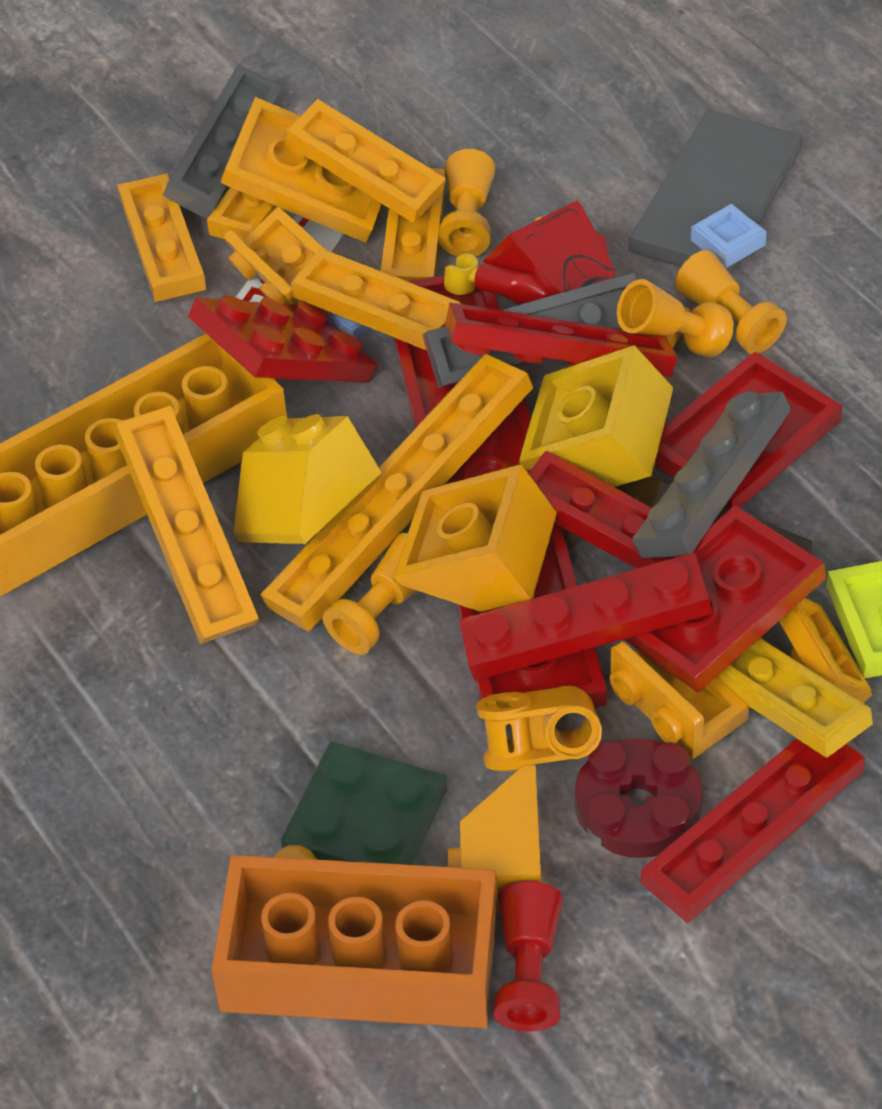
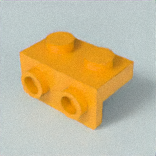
[222,206,326,305]
[610,641,749,760]

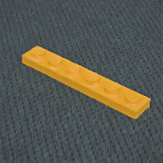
[260,354,533,632]

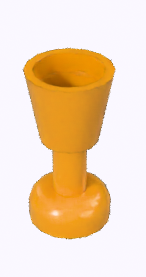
[438,149,495,257]
[675,249,787,354]
[617,279,734,358]
[322,533,418,655]

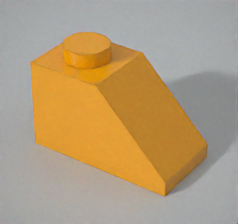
[448,765,541,911]

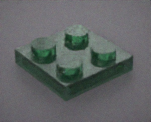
[281,741,447,865]

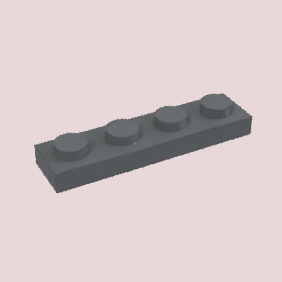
[162,63,283,219]
[422,272,636,388]
[632,391,791,558]

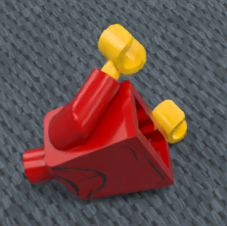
[444,200,615,305]

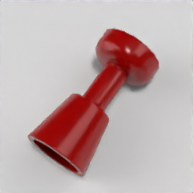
[493,881,563,1032]

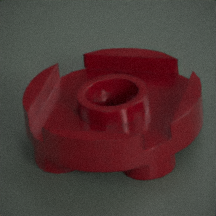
[575,738,703,858]

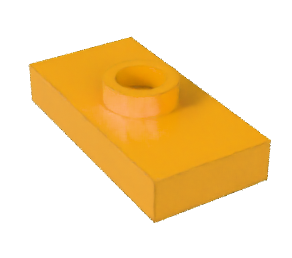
[779,598,872,703]

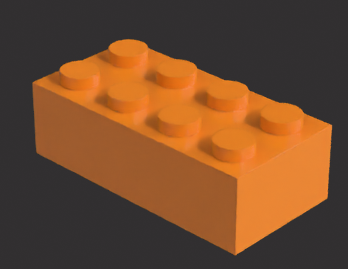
[211,855,497,1028]

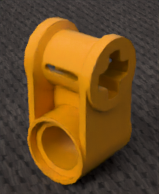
[476,686,602,771]

